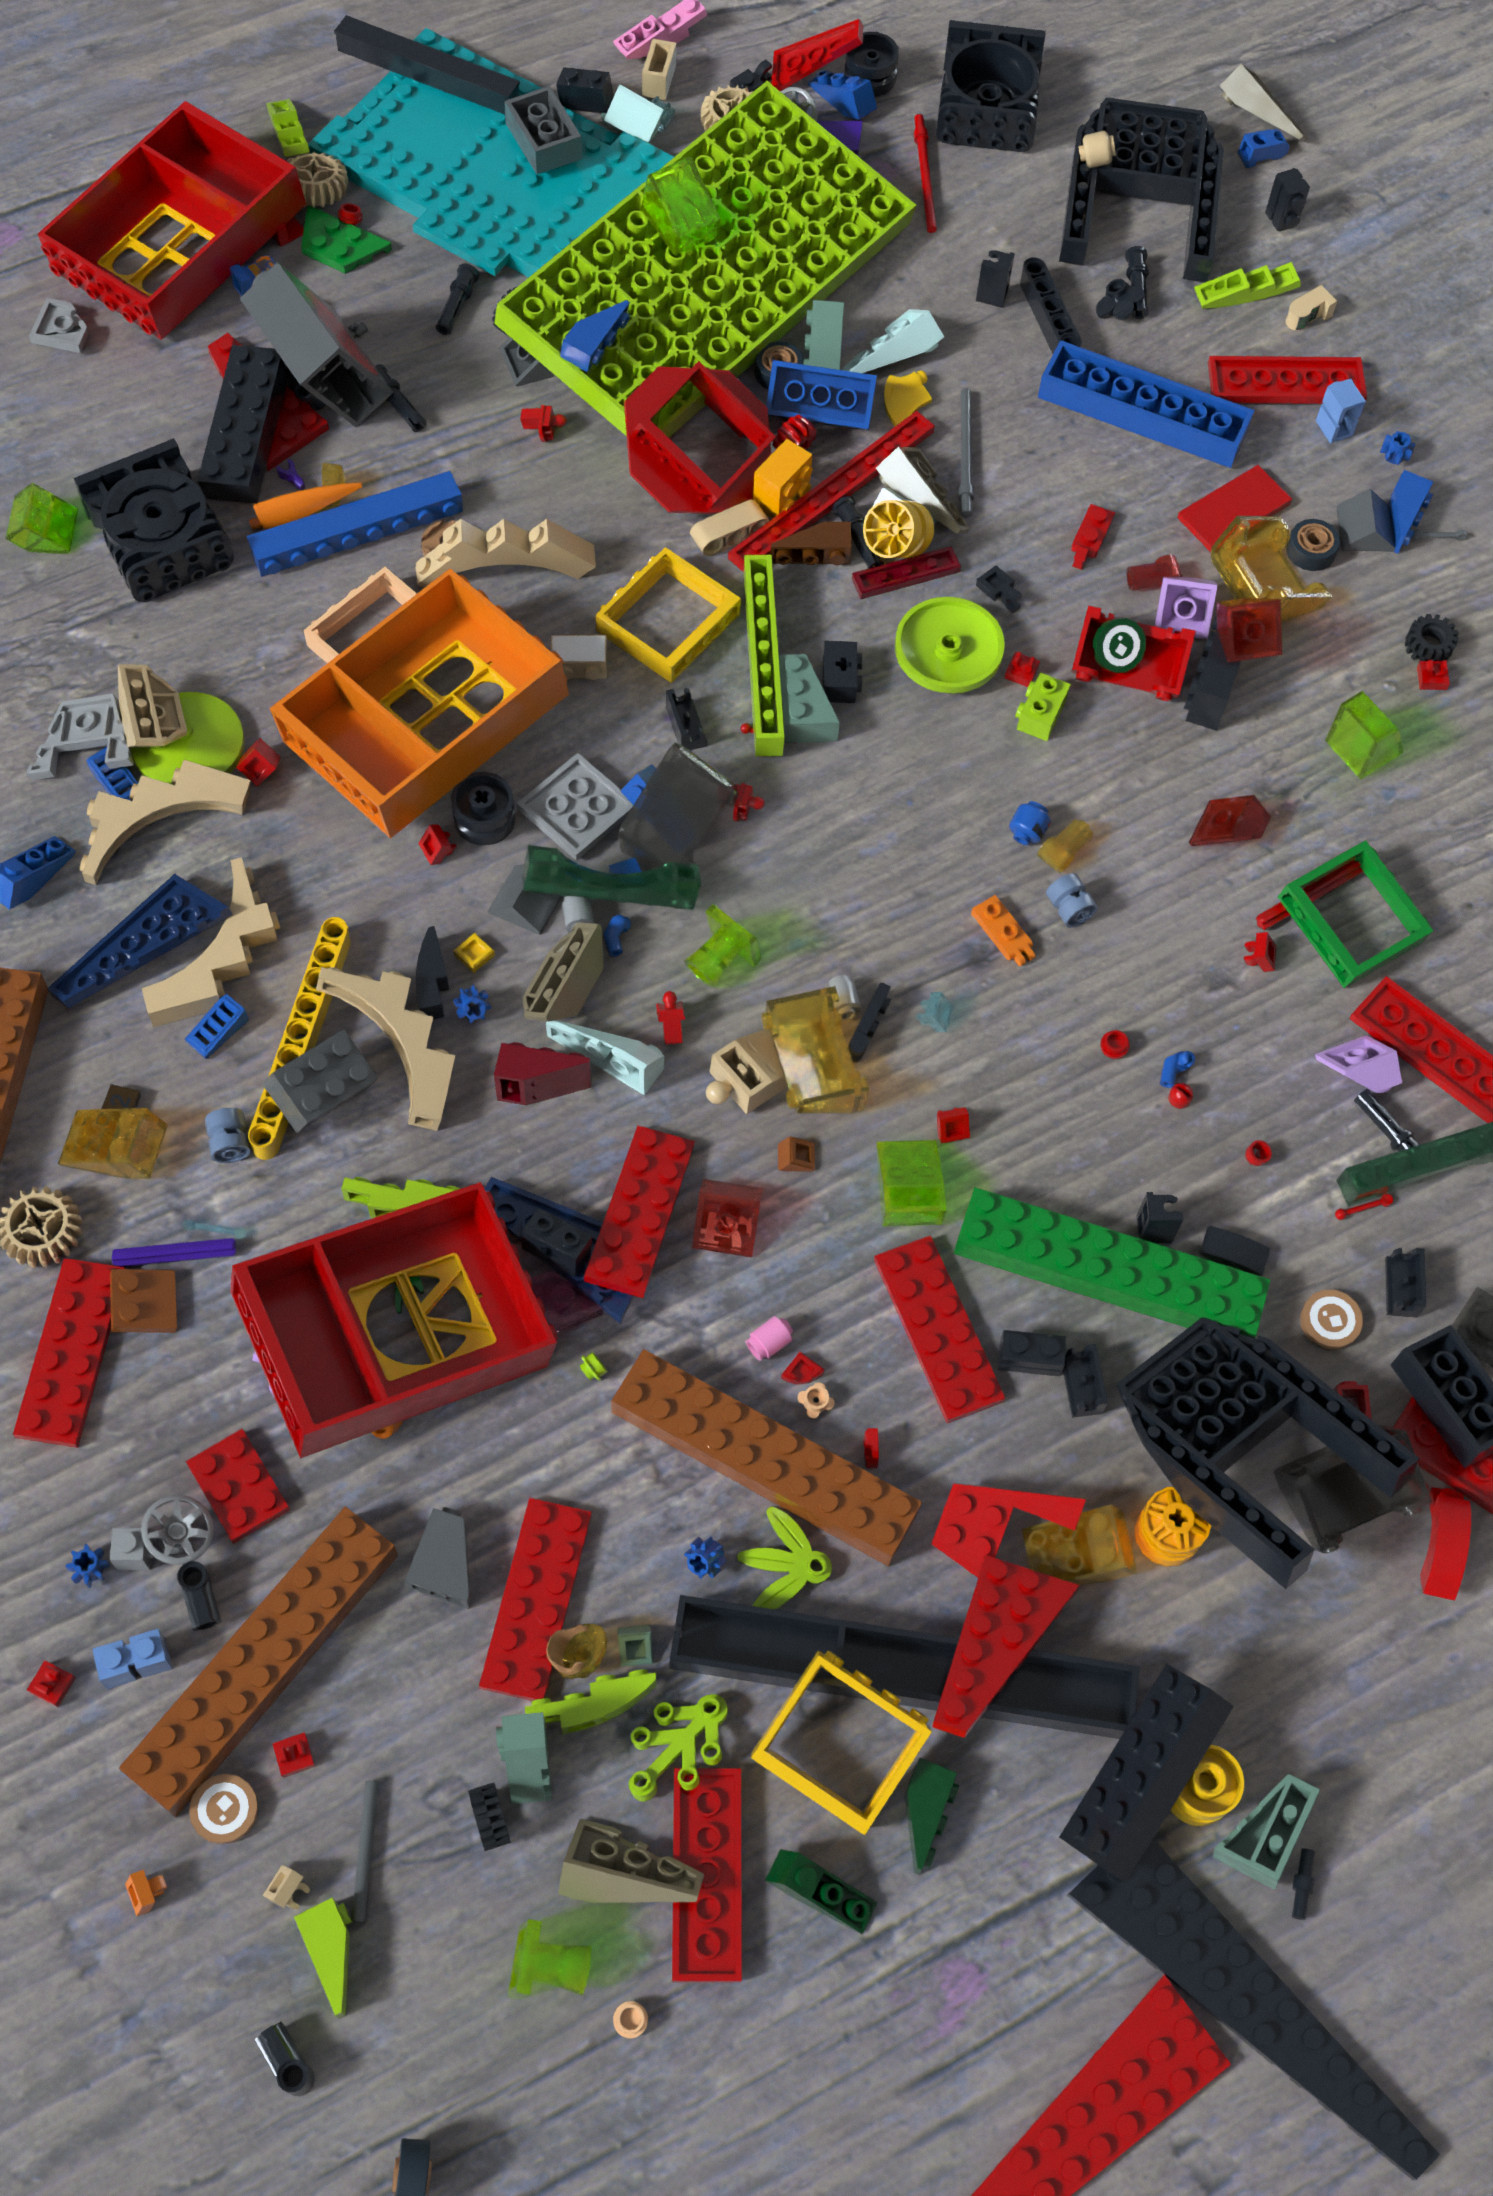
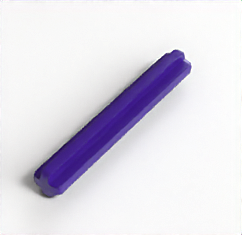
[112,1238,236,1267]

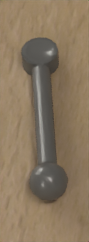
[1412,529,1467,541]

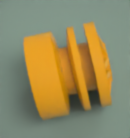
[1135,1487,1211,1566]

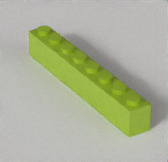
[743,555,784,757]

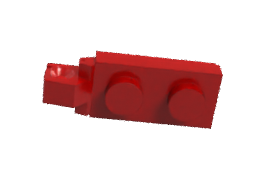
[1071,504,1115,570]

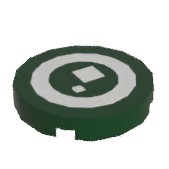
[1093,617,1146,673]

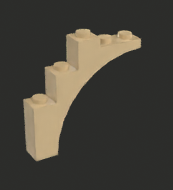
[416,519,596,588]
[80,760,251,885]
[142,857,280,1027]
[316,967,455,1131]

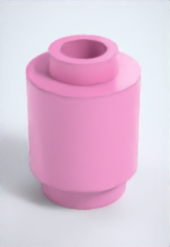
[745,1316,793,1361]

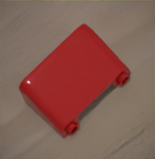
[1071,605,1196,702]

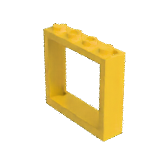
[595,547,741,683]
[751,1651,932,1835]

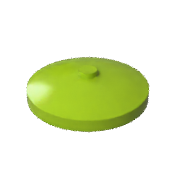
[895,597,1005,694]
[130,692,245,785]

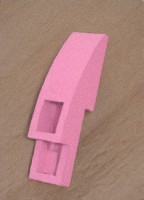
[613,0,707,59]

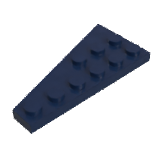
[47,874,233,1008]
[484,1177,634,1324]

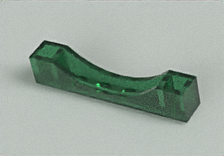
[522,845,701,910]
[1336,1122,1493,1207]

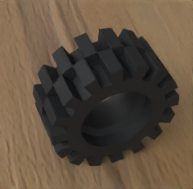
[1404,614,1459,663]
[468,1782,511,1851]

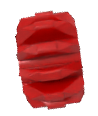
[772,414,817,450]

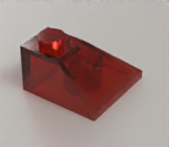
[1216,598,1282,662]
[1189,795,1271,846]

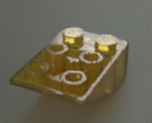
[58,1108,168,1179]
[1022,1504,1137,1586]

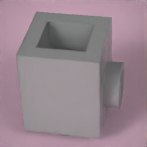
[110,1528,156,1570]

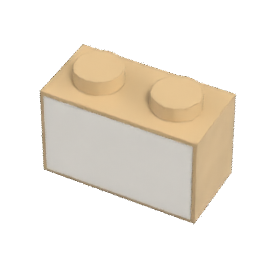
[642,39,676,100]
[551,635,607,680]

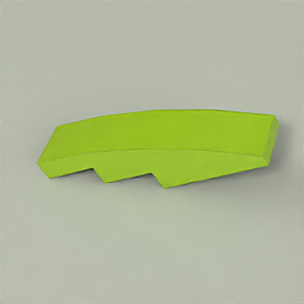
[266,99,309,157]
[1194,262,1301,309]

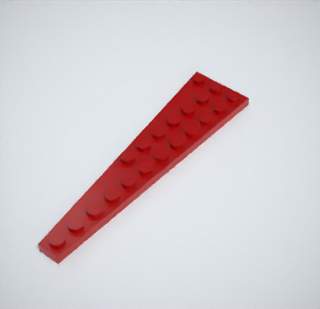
[970,1974,1231,2196]

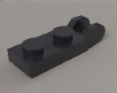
[845,982,892,1063]

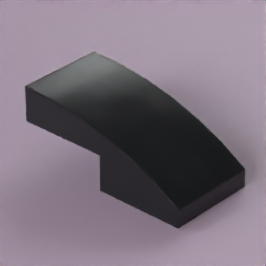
[1199,1226,1270,1276]

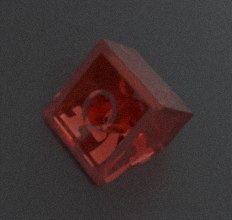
[692,1179,763,1258]

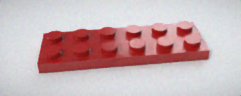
[1208,356,1367,404]
[1349,976,1493,1126]
[584,1125,695,1299]
[874,1235,1005,1424]
[13,1258,125,1448]
[479,1497,592,1701]
[672,1768,742,1983]

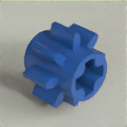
[1380,431,1415,465]
[453,984,492,1024]
[684,1536,727,1578]
[66,1544,110,1588]

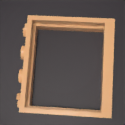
[304,567,417,663]

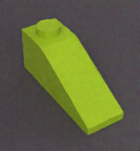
[294,1897,352,2019]

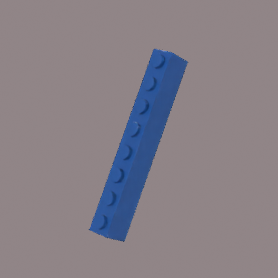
[247,471,463,577]

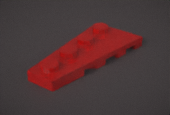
[771,19,864,91]

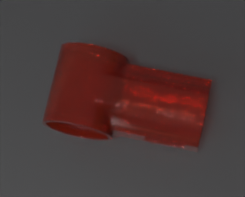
[1126,555,1183,591]

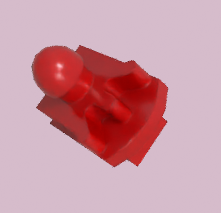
[520,405,567,443]
[716,781,765,822]
[656,991,685,1044]

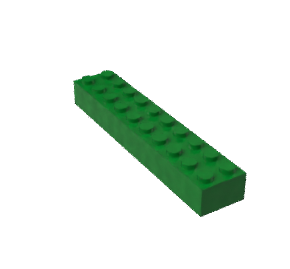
[954,1187,1270,1338]

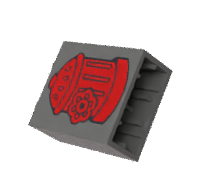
[240,262,394,427]

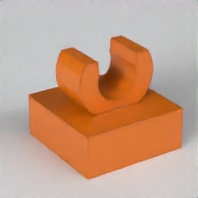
[125,1870,167,1916]

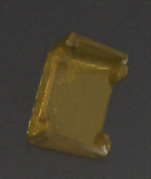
[1211,516,1332,628]
[761,986,869,1114]

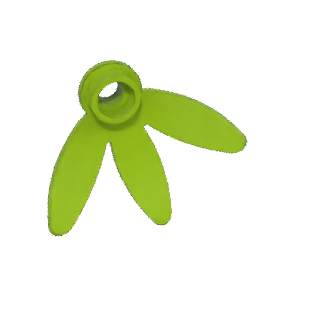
[737,1507,832,1609]

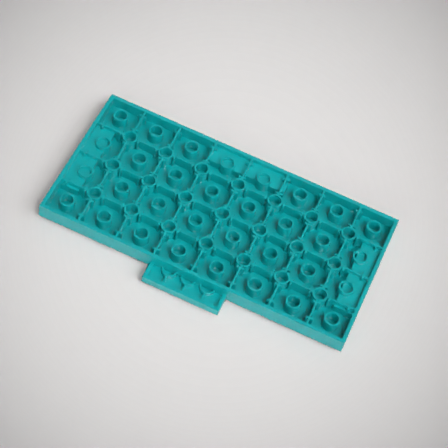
[308,28,674,278]

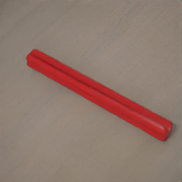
[1256,859,1364,930]

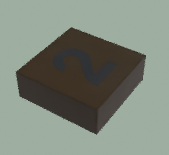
[101,1084,141,1121]

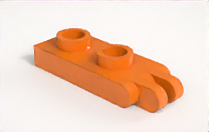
[971,895,1035,966]

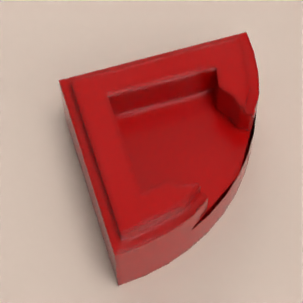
[781,1352,825,1384]
[863,1428,879,1469]

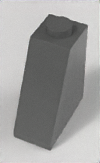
[405,1507,471,1609]

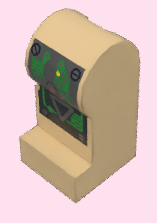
[1285,285,1337,331]

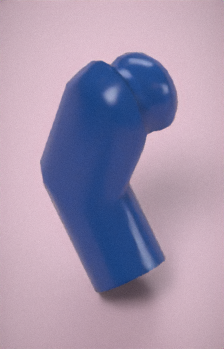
[603,915,631,957]

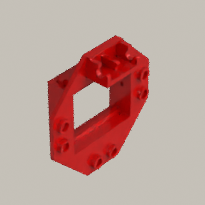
[624,361,776,514]

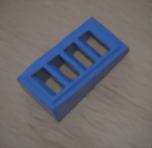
[86,747,138,801]
[185,994,249,1059]

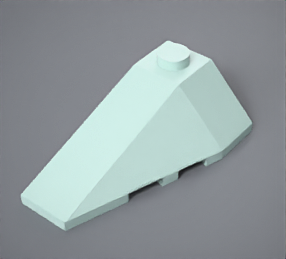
[841,309,944,373]
[546,1020,664,1095]

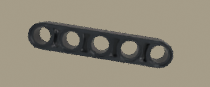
[1020,257,1082,354]

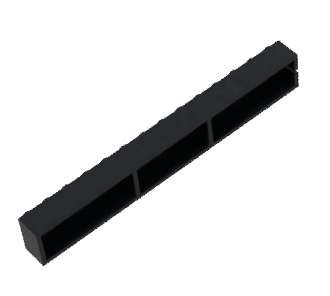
[669,1595,1139,1739]

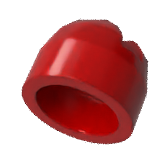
[1168,1083,1193,1109]
[1245,1140,1272,1166]

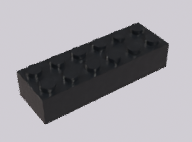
[197,345,290,503]
[1059,1663,1234,1883]

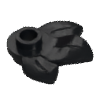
[1096,279,1145,320]

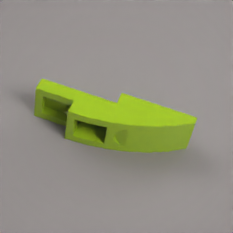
[341,1177,460,1218]
[525,1669,656,1735]

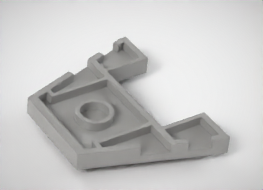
[26,694,134,780]

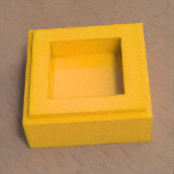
[453,933,495,973]

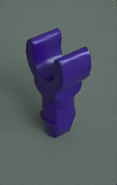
[276,459,306,490]

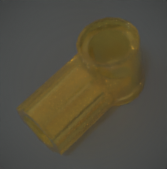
[1037,819,1093,873]

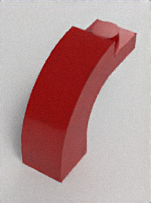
[1420,1487,1471,1601]

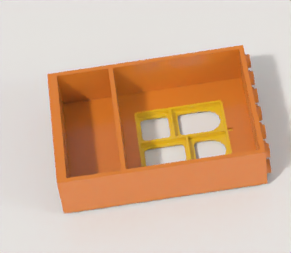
[270,568,569,839]

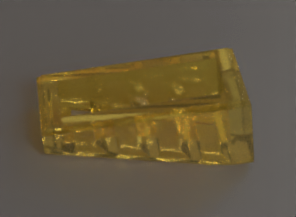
[322,463,346,511]

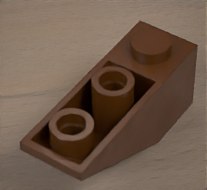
[770,521,852,565]

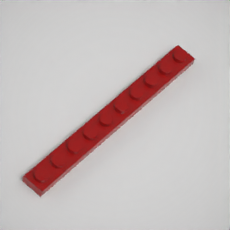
[728,411,935,573]

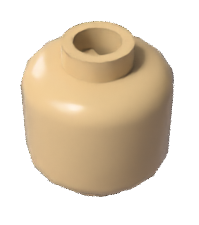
[1078,131,1116,168]

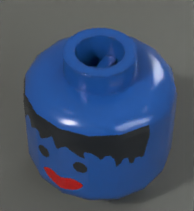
[1009,801,1051,845]

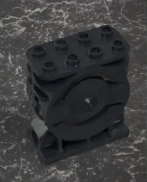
[936,20,1046,152]
[74,438,234,602]

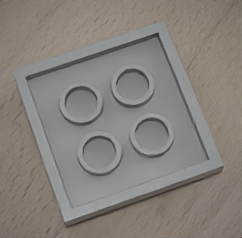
[517,753,637,861]

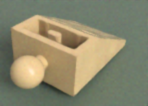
[706,1024,816,1114]

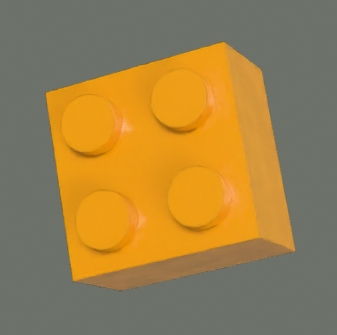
[753,439,813,519]

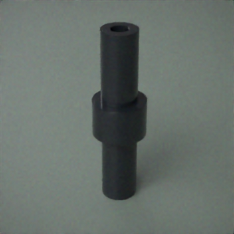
[1292,1848,1315,1920]

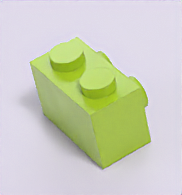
[1015,672,1071,741]

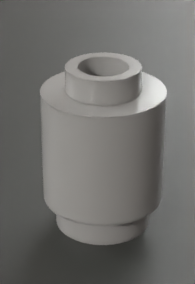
[562,891,595,933]
[827,975,861,1021]

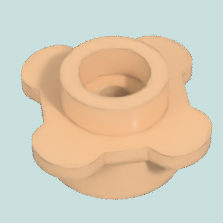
[797,1382,835,1419]

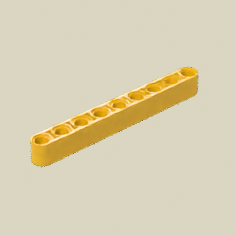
[248,917,351,1160]

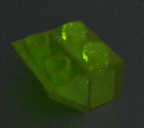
[5,482,78,554]

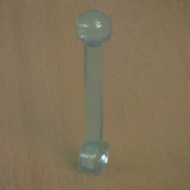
[182,1220,246,1239]

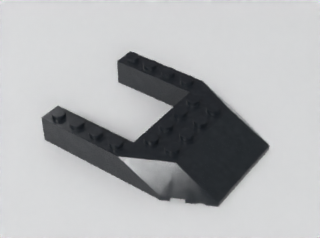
[1059,97,1224,282]
[1116,1317,1420,1589]

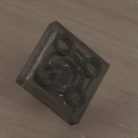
[1452,1286,1493,1368]

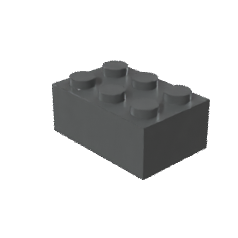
[504,86,582,174]
[262,1029,378,1133]

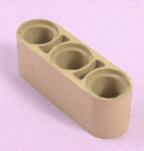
[690,500,770,556]

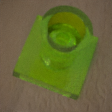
[684,904,762,988]
[507,1919,592,2000]

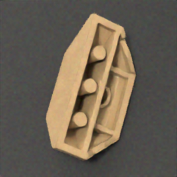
[118,664,187,748]

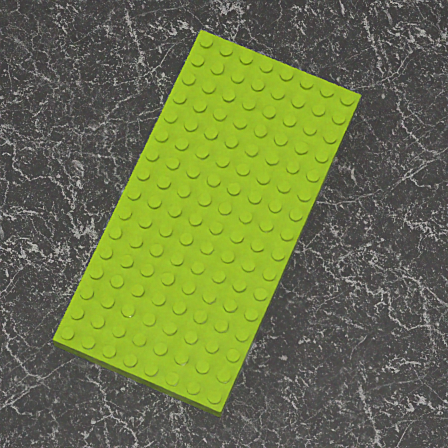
[494,81,916,438]

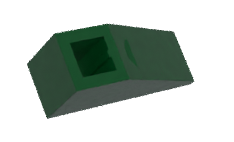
[905,1757,959,1875]
[765,1849,877,1934]

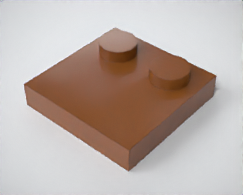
[110,1269,177,1333]

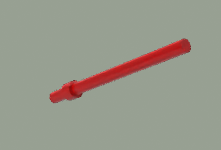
[913,114,937,233]

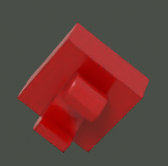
[1004,652,1040,687]
[1417,660,1450,690]
[418,824,457,865]
[1244,932,1277,972]
[937,1107,970,1144]
[27,1660,76,1707]
[272,1732,316,1778]

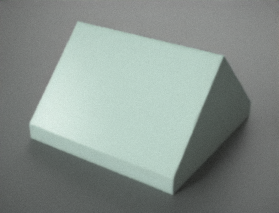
[604,85,664,143]

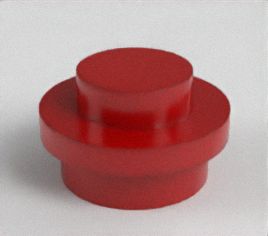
[337,203,363,226]
[1100,1030,1130,1059]

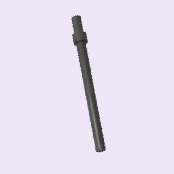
[959,388,974,518]

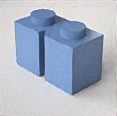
[1316,378,1366,443]
[92,1629,173,1689]

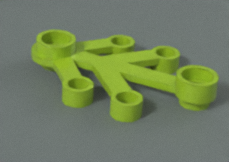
[629,1694,728,1802]

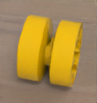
[863,500,934,558]
[1170,1745,1244,1826]

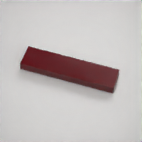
[851,546,961,599]

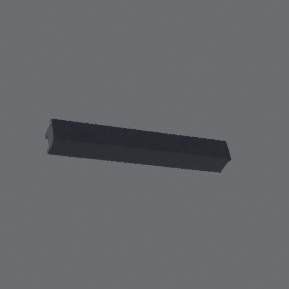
[334,15,520,115]

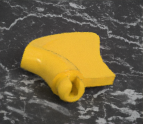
[884,370,932,427]

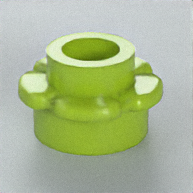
[580,1352,608,1381]

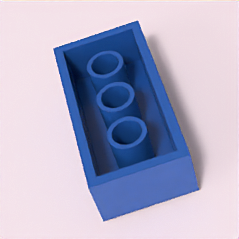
[766,360,877,431]

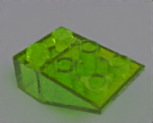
[876,1140,946,1227]

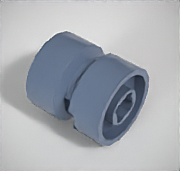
[1046,873,1098,928]
[205,1108,251,1163]

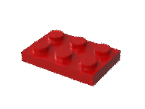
[185,1429,290,1544]

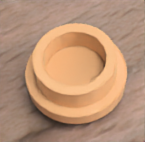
[613,2001,648,2039]

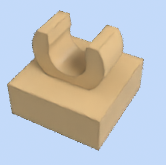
[262,1865,310,1910]

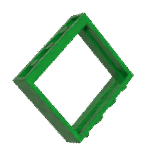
[1277,840,1433,989]

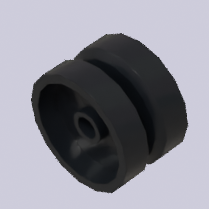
[844,32,899,97]
[451,771,516,846]

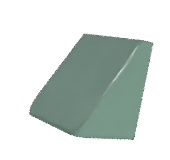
[617,1625,654,1667]

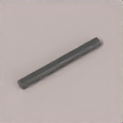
[352,1780,379,1923]

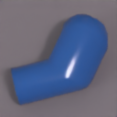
[1160,1051,1195,1088]

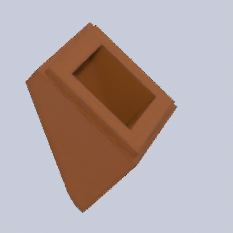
[778,1136,815,1172]

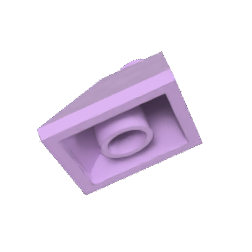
[1155,577,1218,639]
[1315,1035,1402,1093]

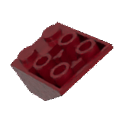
[494,1042,592,1106]

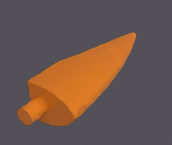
[249,482,363,530]

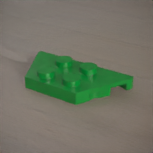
[301,205,392,274]

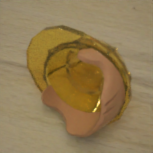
[546,1624,608,1679]

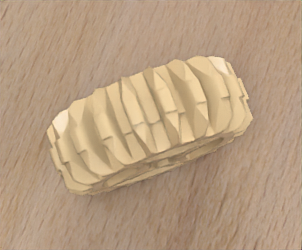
[701,85,754,131]
[287,151,348,208]
[0,1186,83,1268]

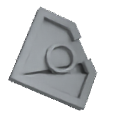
[29,298,89,353]

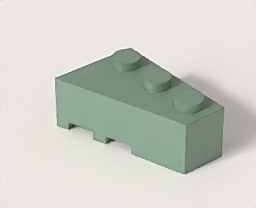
[804,300,844,370]
[779,654,840,743]
[496,1712,552,1804]
[1213,1774,1320,1890]

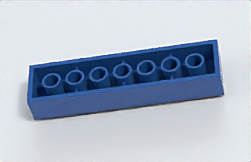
[1037,340,1255,468]

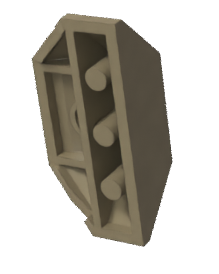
[523,922,604,1022]

